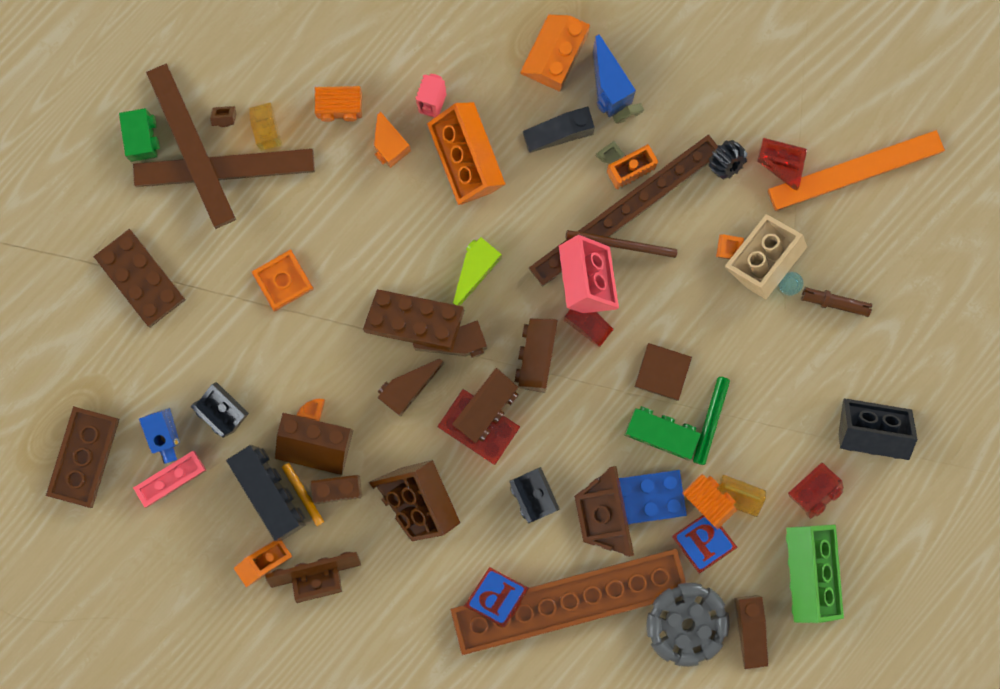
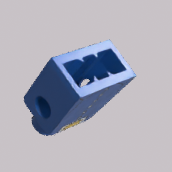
[139,408,180,464]

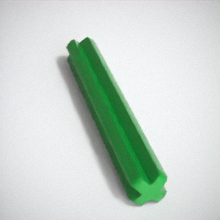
[693,377,730,465]

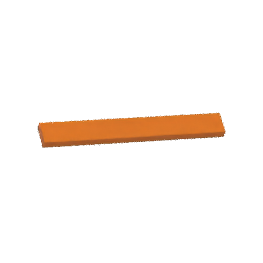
[767,130,945,211]

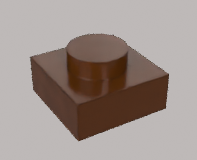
[210,106,236,127]

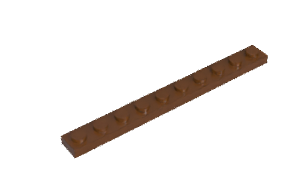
[529,134,718,287]

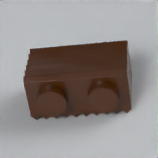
[311,475,362,504]

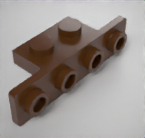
[265,552,361,603]

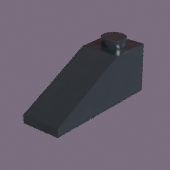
[523,106,595,153]

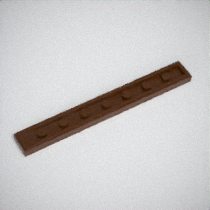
[146,63,236,229]
[133,149,315,187]

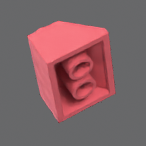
[559,235,619,313]

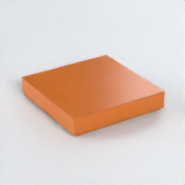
[252,249,314,312]

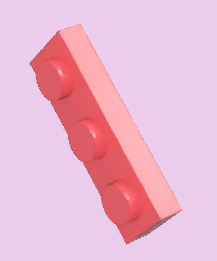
[133,451,207,508]

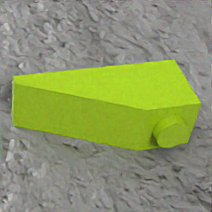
[453,237,502,306]

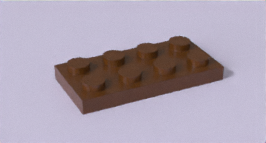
[93,229,186,327]
[363,289,465,351]
[46,406,120,508]

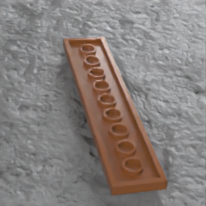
[450,548,686,655]

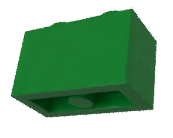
[119,108,160,162]

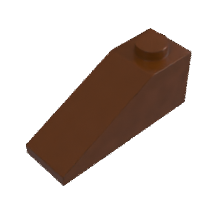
[413,320,487,358]
[377,358,444,417]
[734,595,768,669]

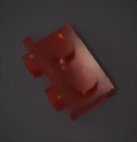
[788,462,844,519]

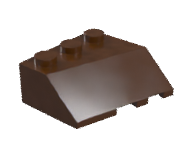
[369,460,460,541]

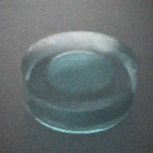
[779,272,803,296]

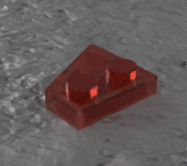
[757,138,807,190]

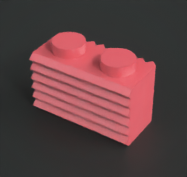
[415,73,446,118]

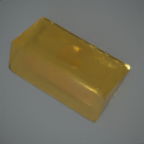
[717,475,766,517]

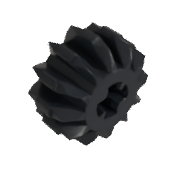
[708,140,748,179]

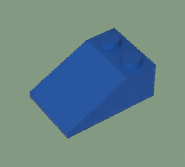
[593,34,636,118]

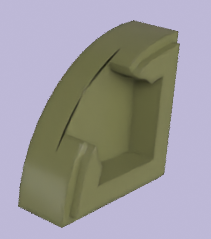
[612,103,644,124]
[596,141,625,164]

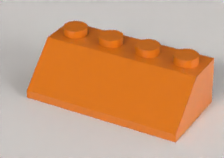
[427,102,506,205]

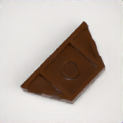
[574,466,634,557]

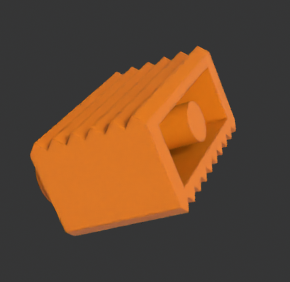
[315,86,362,122]
[606,144,658,190]
[682,474,737,529]

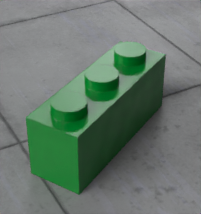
[624,406,701,461]

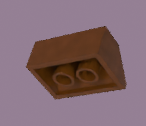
[514,318,558,393]
[453,368,519,444]
[275,413,354,475]

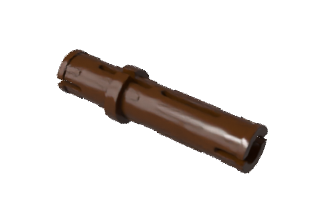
[801,286,872,317]

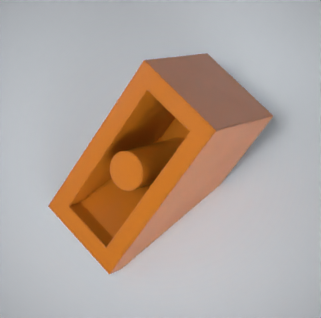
[374,112,411,168]
[234,541,292,588]

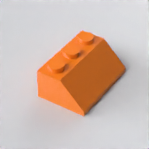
[520,14,590,92]

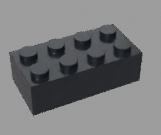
[226,445,306,541]

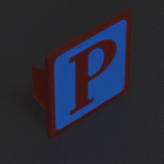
[672,515,738,574]
[465,567,529,628]

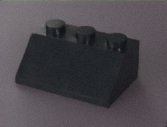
[838,398,918,460]

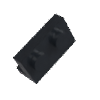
[191,382,249,438]
[509,467,560,524]

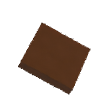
[634,343,692,401]

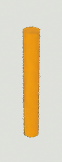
[281,463,325,526]

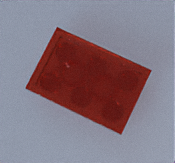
[437,389,520,465]

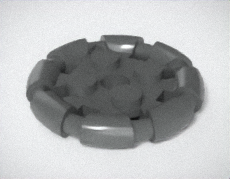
[646,583,730,667]

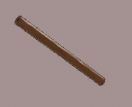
[565,230,677,258]

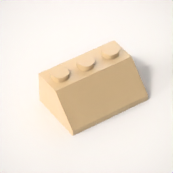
[725,214,807,299]

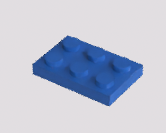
[619,470,687,524]

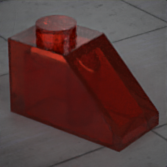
[564,309,614,348]

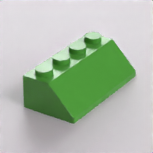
[786,525,844,623]

